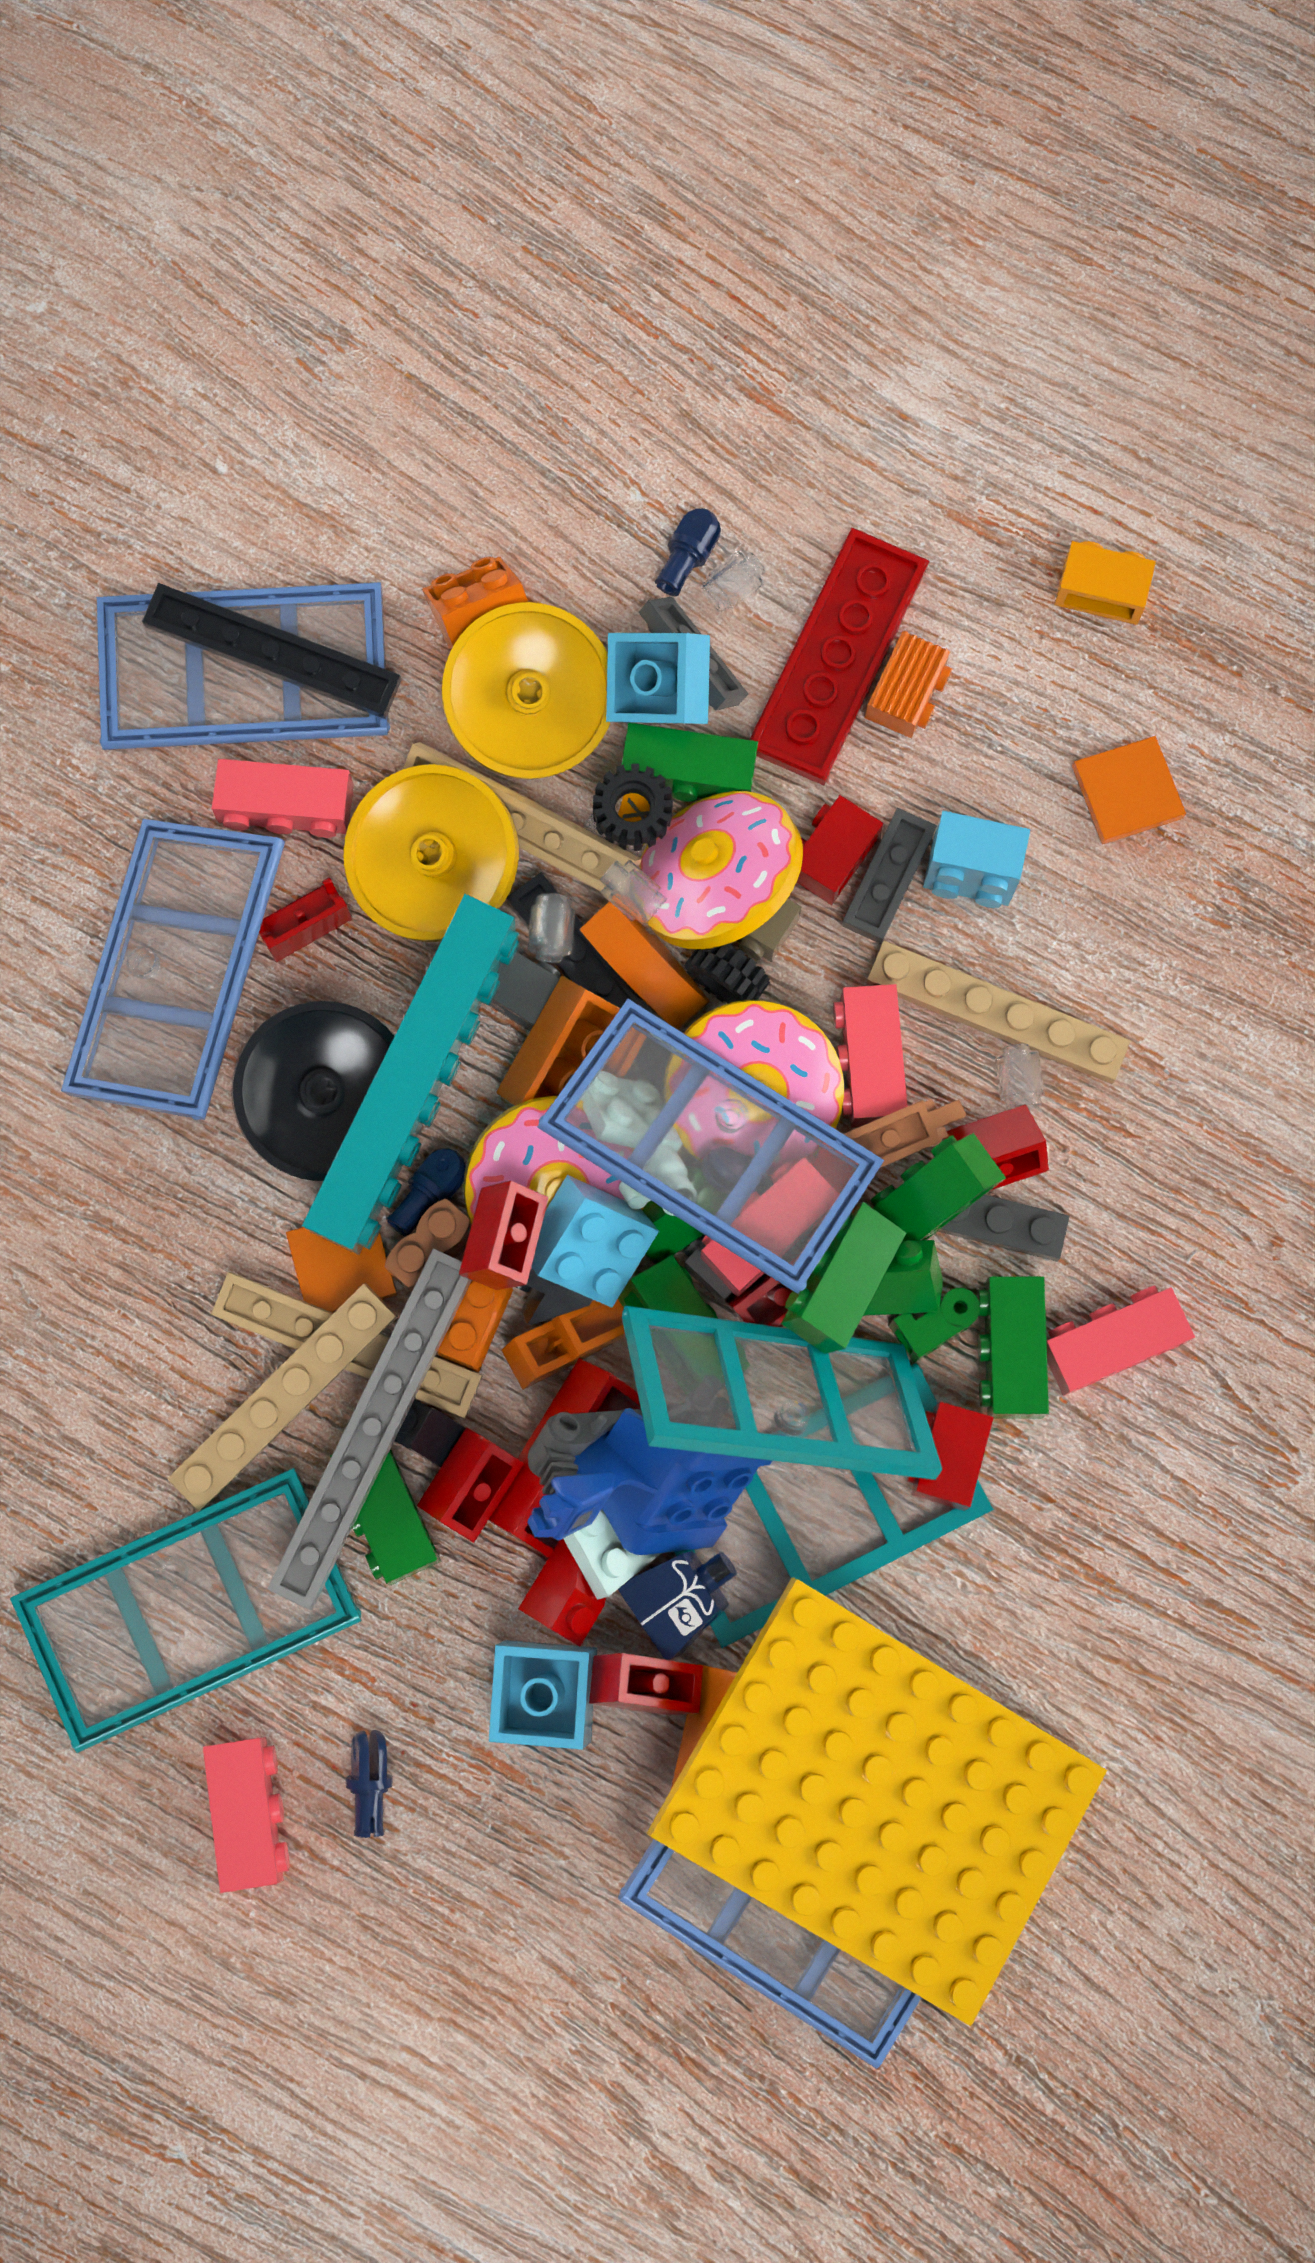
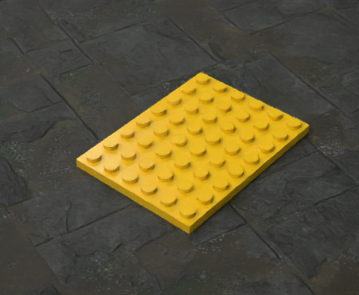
[647,1577,1108,2026]

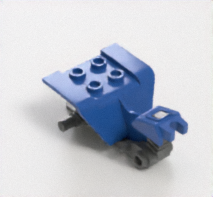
[527,1377,772,1555]

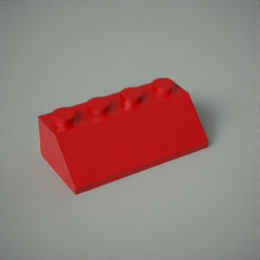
[488,1358,641,1558]

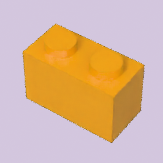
[1054,541,1156,625]

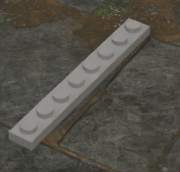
[267,1249,472,1610]

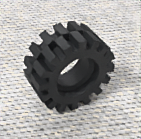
[593,764,673,851]
[684,943,770,1004]

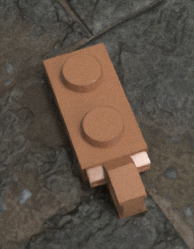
[844,1099,966,1173]

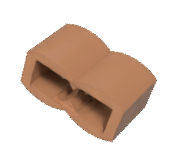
[385,1199,472,1293]

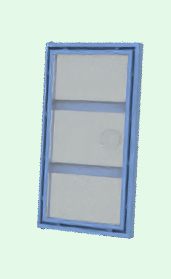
[97,582,390,750]
[61,819,285,1120]
[537,999,884,1294]
[618,1839,922,2069]

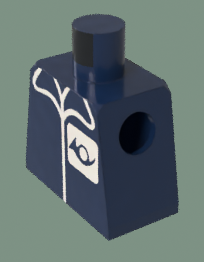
[618,1551,737,1660]

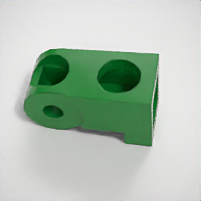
[889,1288,980,1363]

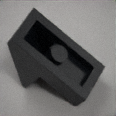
[516,1267,593,1325]
[394,1399,466,1468]

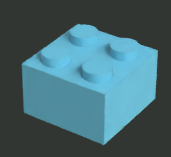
[606,633,710,724]
[923,811,1031,908]
[531,1175,659,1307]
[489,1640,597,1750]

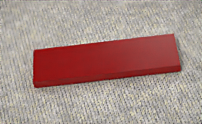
[750,528,930,786]

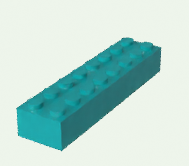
[302,894,520,1255]

